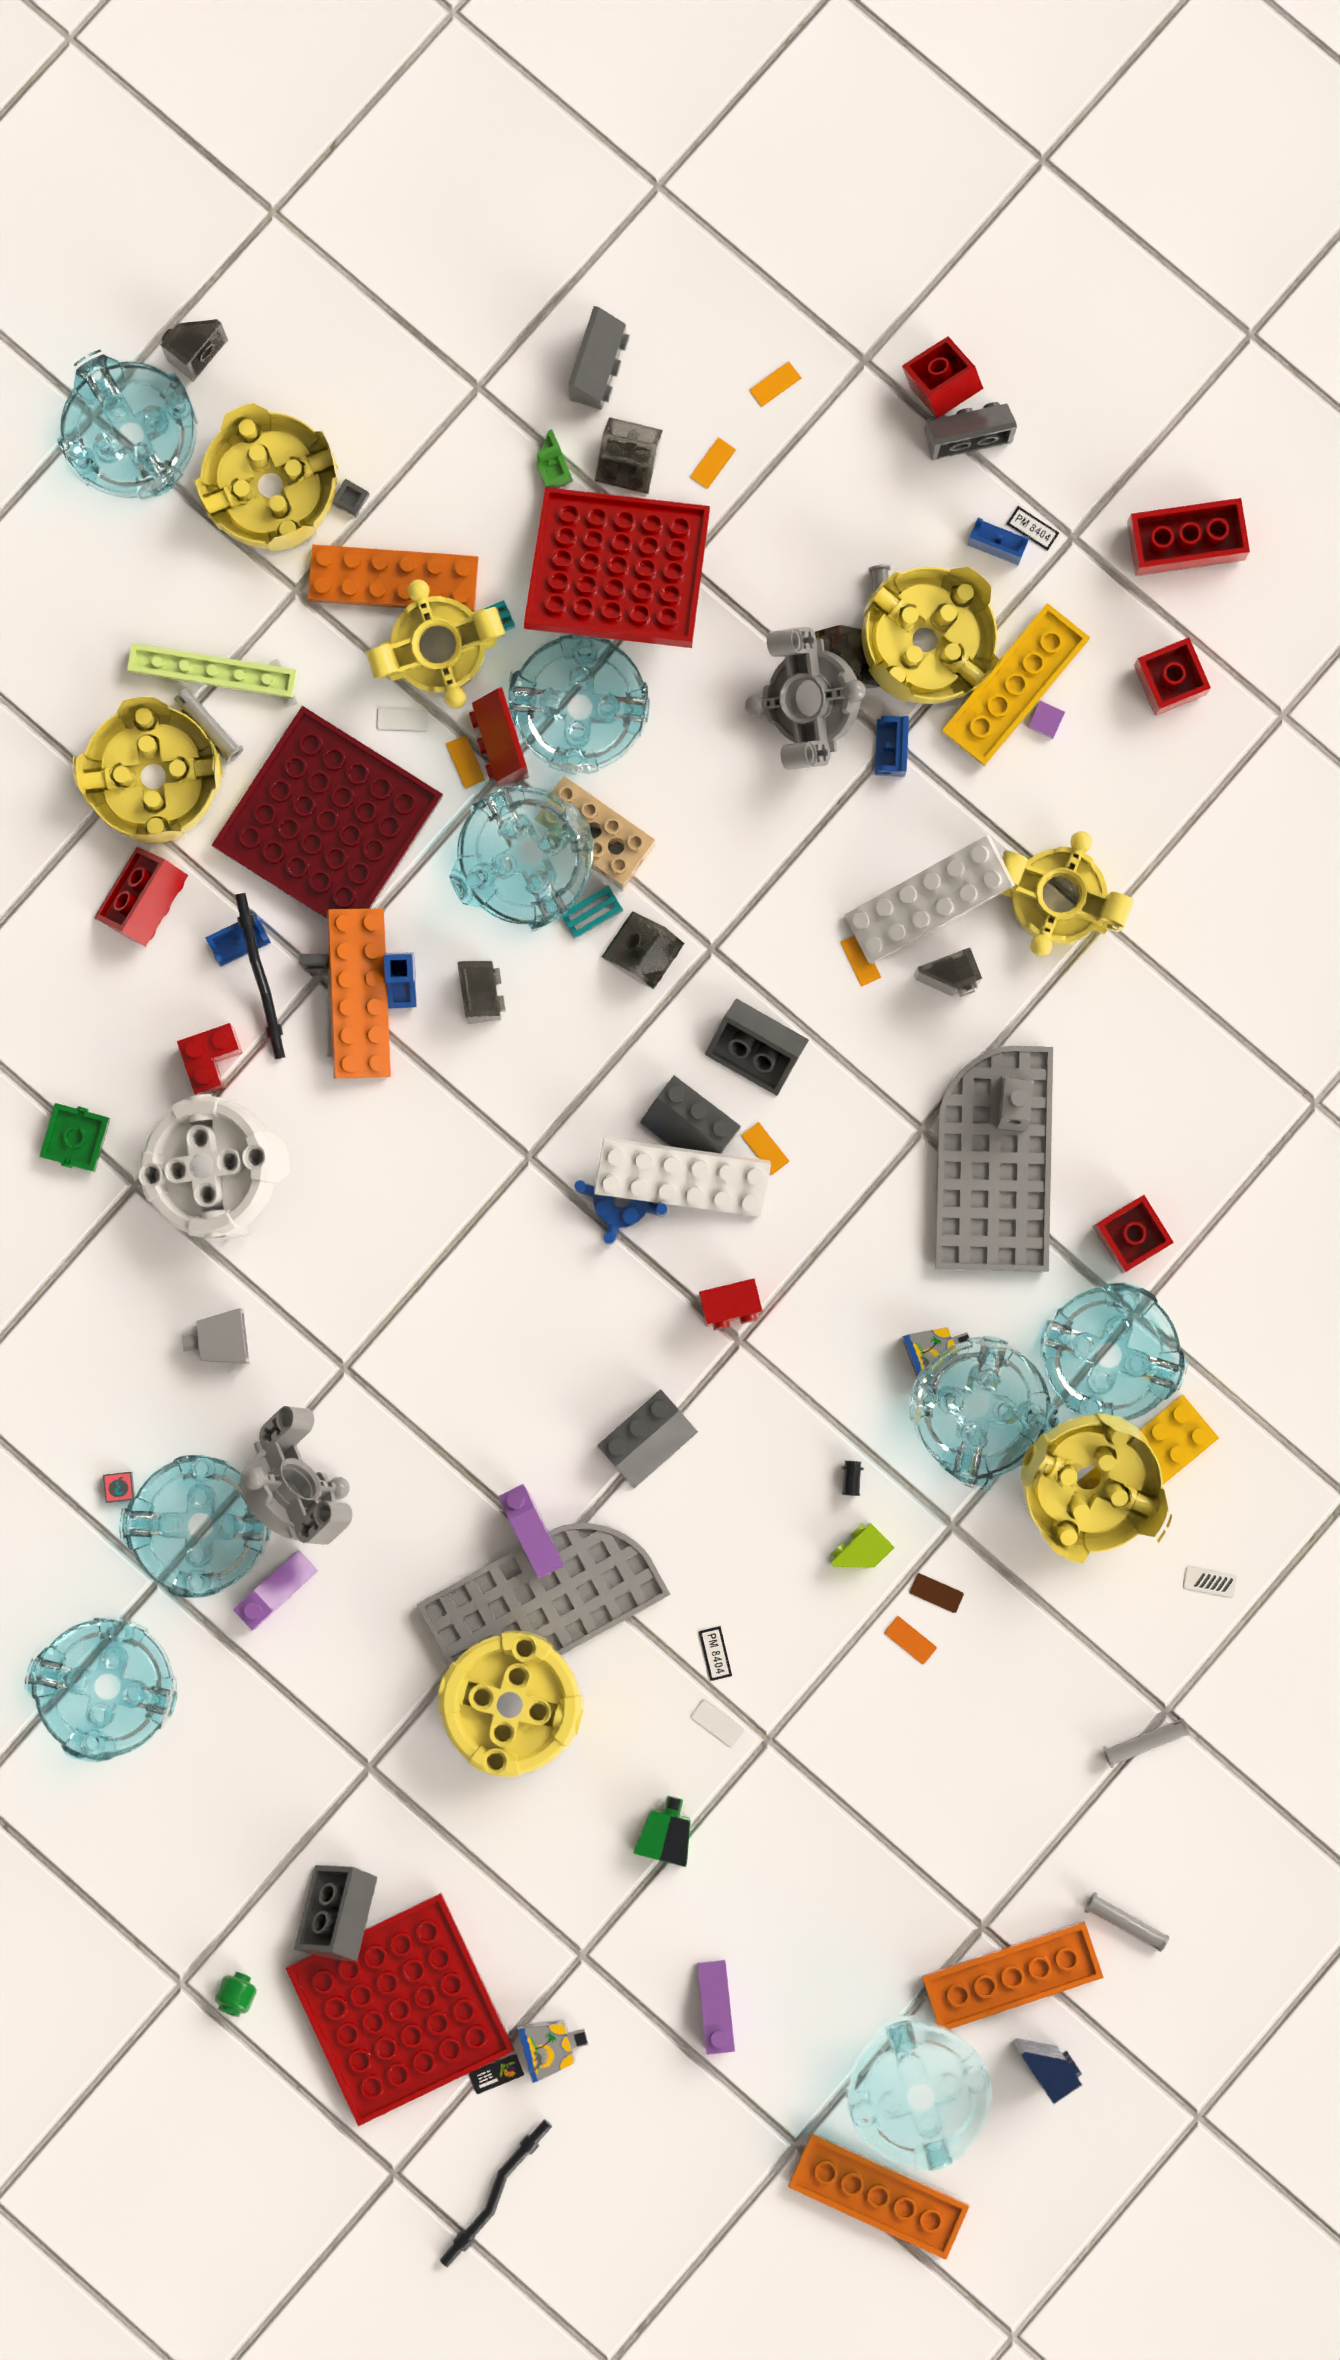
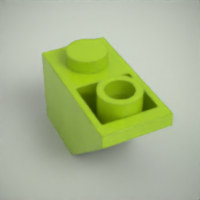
[829,1523,895,1568]

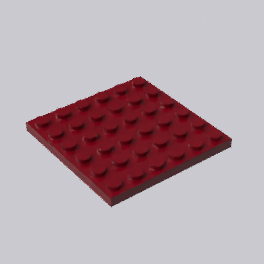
[211,706,444,919]

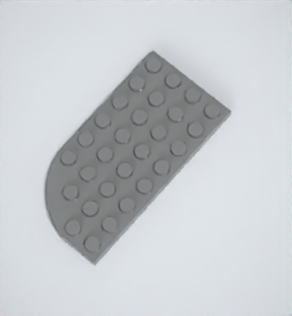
[935,1046,1053,1272]
[416,1523,671,1666]

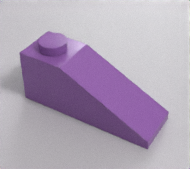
[498,1484,564,1579]
[233,1550,318,1631]
[697,1960,735,2055]

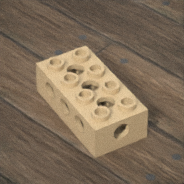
[531,776,655,890]

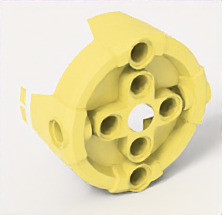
[194,403,338,551]
[861,567,1004,704]
[73,697,223,844]
[1020,1413,1173,1564]
[437,1630,583,1777]

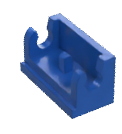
[967,517,1030,566]
[874,716,909,777]
[205,913,271,967]

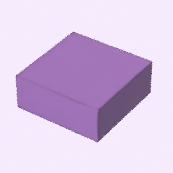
[1028,701,1065,739]

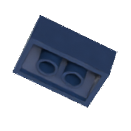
[1013,2038,1083,2105]

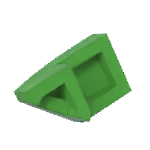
[536,429,573,488]

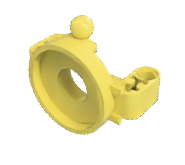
[365,579,506,709]
[1001,831,1134,957]

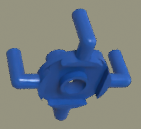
[574,1180,667,1246]

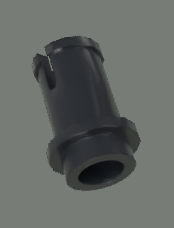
[841,1460,864,1496]

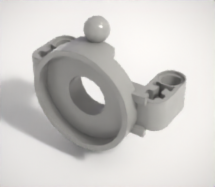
[745,627,866,770]
[240,1406,353,1545]

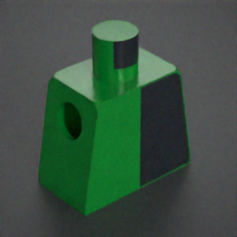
[633,1795,691,1867]

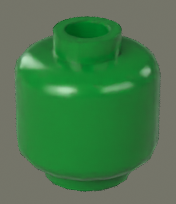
[214,1972,257,2017]

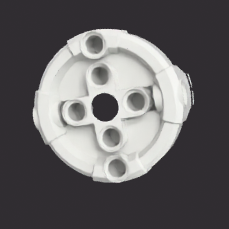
[138,1094,290,1239]

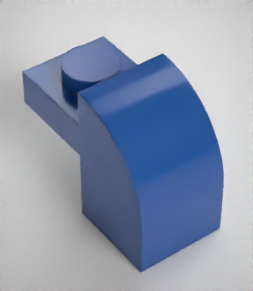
[384,952,417,1009]

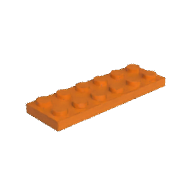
[308,544,479,612]
[326,908,391,1079]
[922,1921,1104,2033]
[788,2132,970,2260]

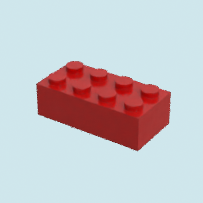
[1127,498,1250,576]

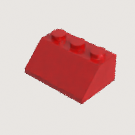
[469,687,529,787]
[94,847,189,947]

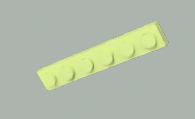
[127,643,298,699]

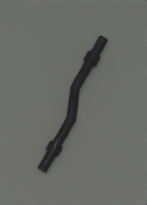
[235,892,286,1059]
[440,2119,553,2268]

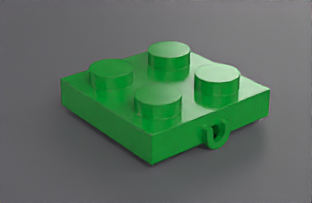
[39,1103,111,1172]

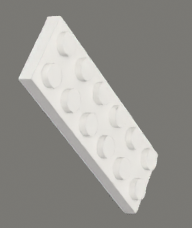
[844,835,1015,964]
[594,1137,771,1217]

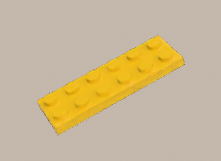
[941,603,1091,767]
[1077,1394,1219,1490]

